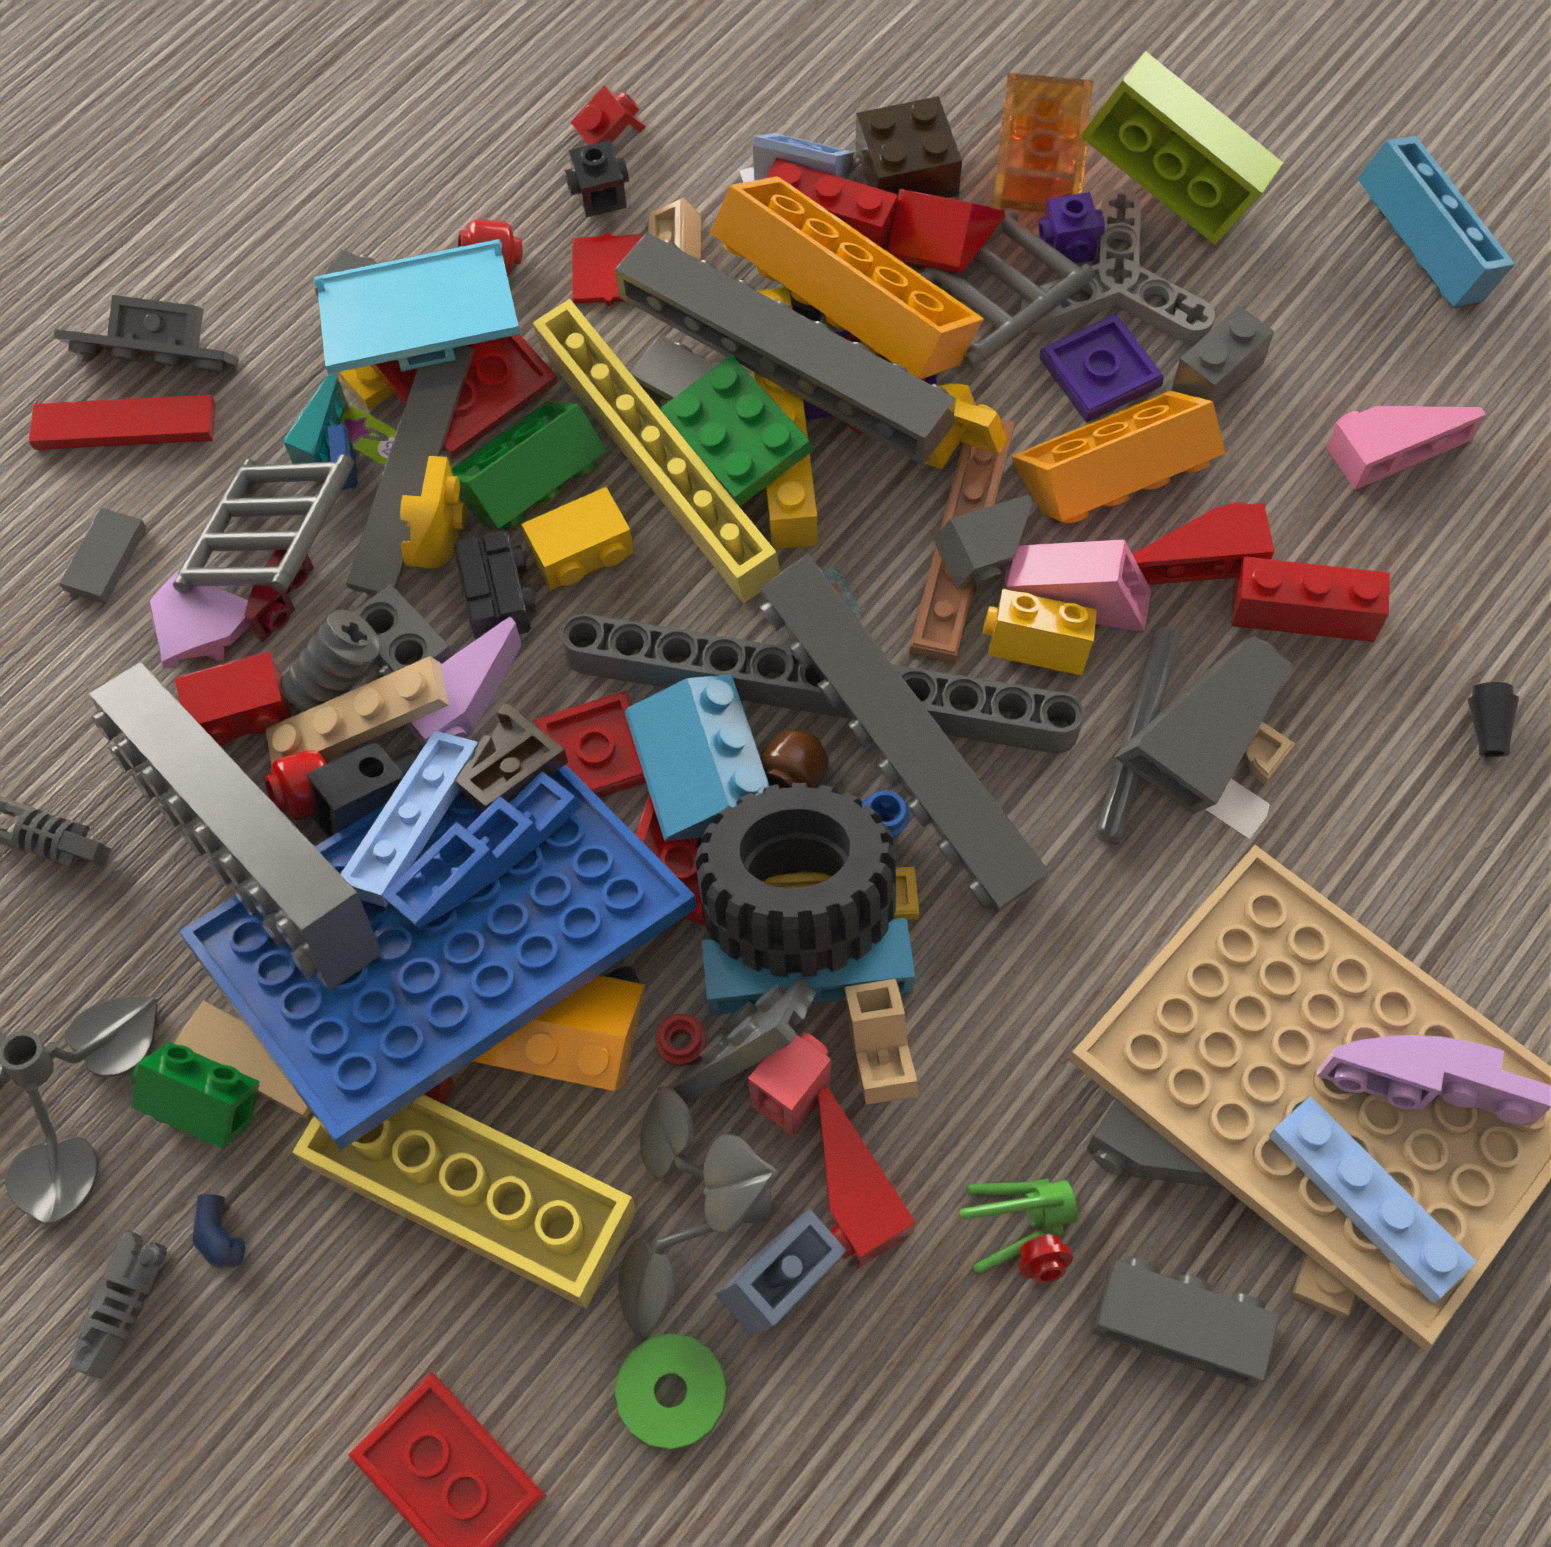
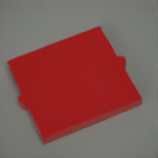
[572,233,643,306]

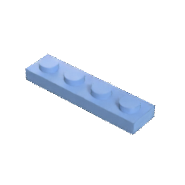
[340,730,478,907]
[1268,1096,1477,1304]

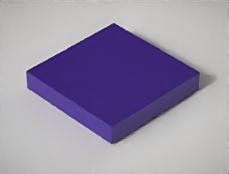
[1039,313,1164,423]

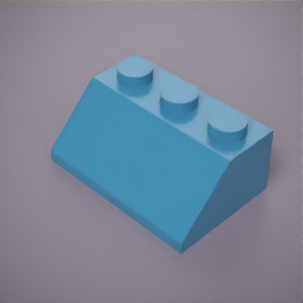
[625,674,770,842]

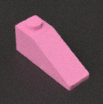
[1326,406,1486,490]

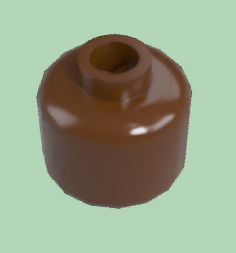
[760,730,829,789]

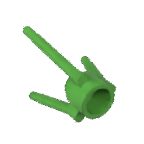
[959,1179,1078,1274]

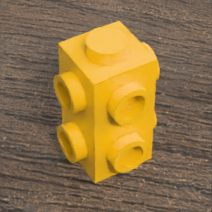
[982,589,1097,676]

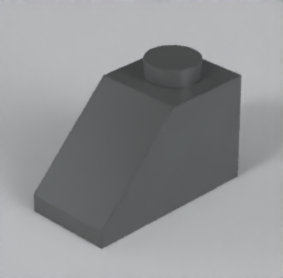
[933,494,1033,589]

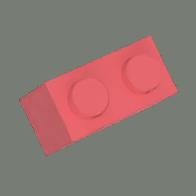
[748,1032,831,1138]

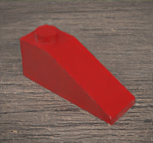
[1132,502,1275,585]
[818,1086,916,1268]

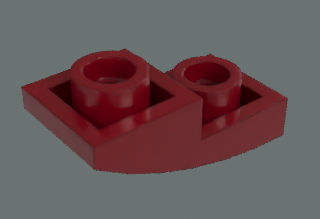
[244,550,314,642]

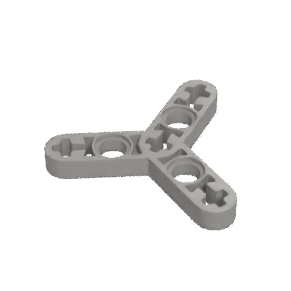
[1020,189,1215,344]

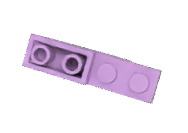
[1318,1035,1551,1125]

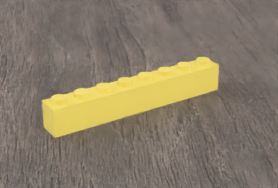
[532,299,781,604]

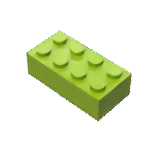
[1080,51,1283,245]

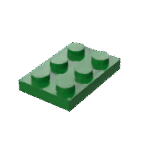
[659,355,814,507]

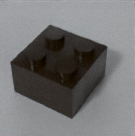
[855,96,962,200]

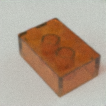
[992,73,1093,213]

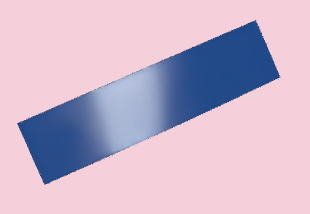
[382,771,581,929]

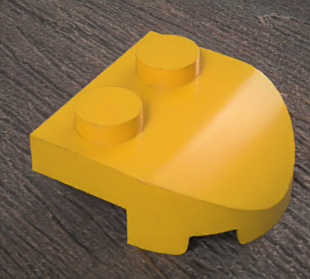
[400,456,468,569]

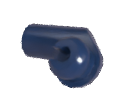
[192,1194,246,1268]

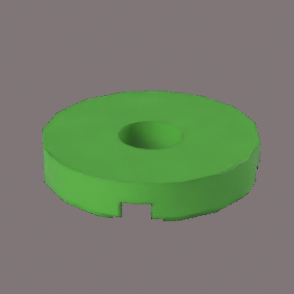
[615,1333,727,1451]

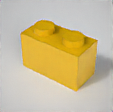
[521,487,634,591]

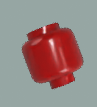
[457,219,522,277]
[264,750,334,820]

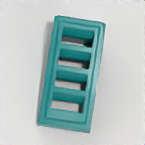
[283,373,347,463]

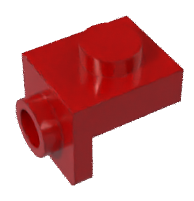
[570,85,646,145]

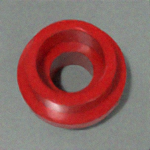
[655,1014,707,1066]
[1018,1235,1073,1283]

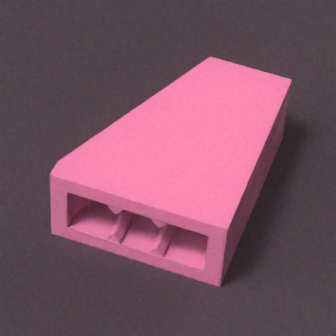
[1005,540,1151,631]

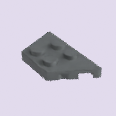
[670,978,816,1104]

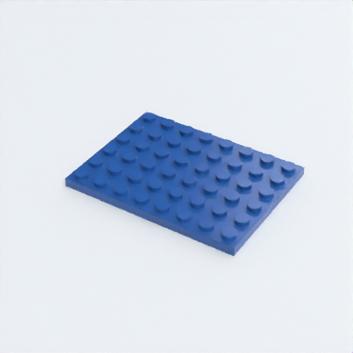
[179,765,697,1151]

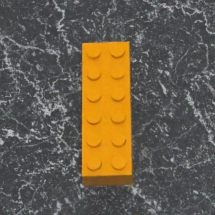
[710,176,984,379]

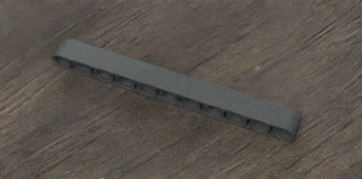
[561,614,1084,753]

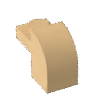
[844,979,919,1105]

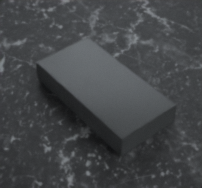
[59,508,147,604]

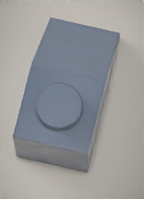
[715,1209,847,1336]

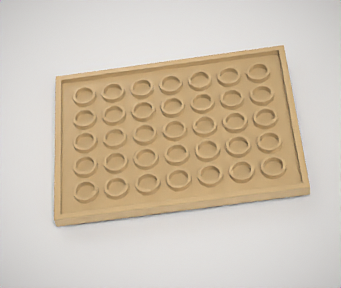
[1068,845,1551,1350]

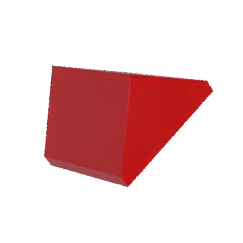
[887,189,1006,274]

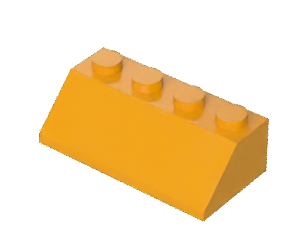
[1011,391,1226,524]
[473,975,646,1091]

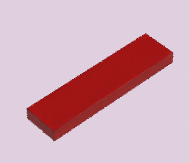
[29,394,216,450]

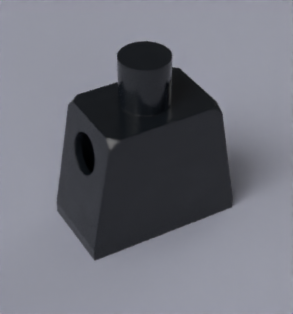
[307,743,418,838]

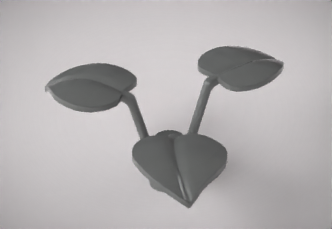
[0,996,158,1225]
[618,1086,778,1342]

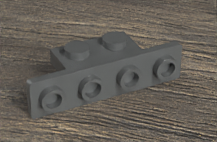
[53,295,239,372]

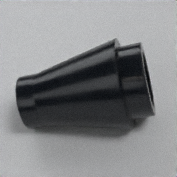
[1467,682,1519,757]

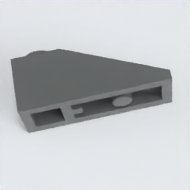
[1087,1099,1226,1189]

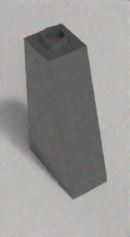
[1115,636,1293,814]

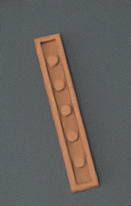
[910,419,1015,663]

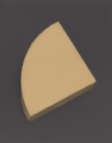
[1244,722,1295,785]

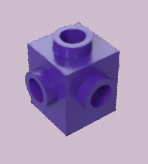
[1038,192,1105,264]

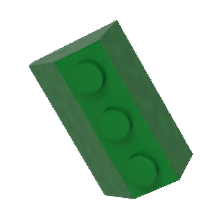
[451,401,607,530]

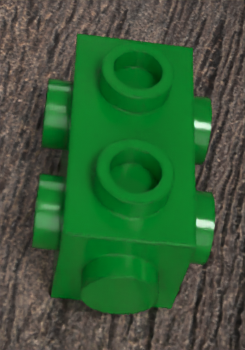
[131,1041,260,1149]

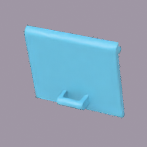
[314,239,520,374]

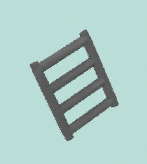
[919,208,1095,369]
[173,455,354,593]

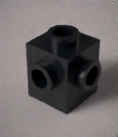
[564,140,629,218]

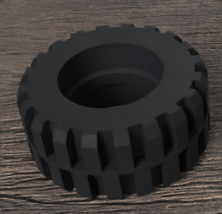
[696,783,896,978]

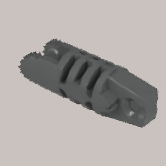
[0,797,111,868]
[69,1230,167,1379]

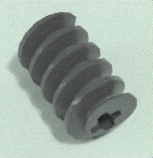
[280,609,380,711]

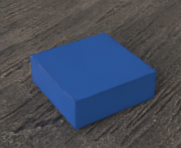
[328,424,358,489]

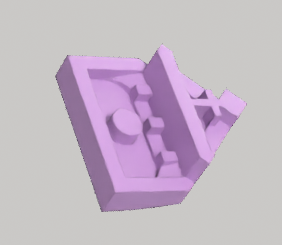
[150,570,250,668]

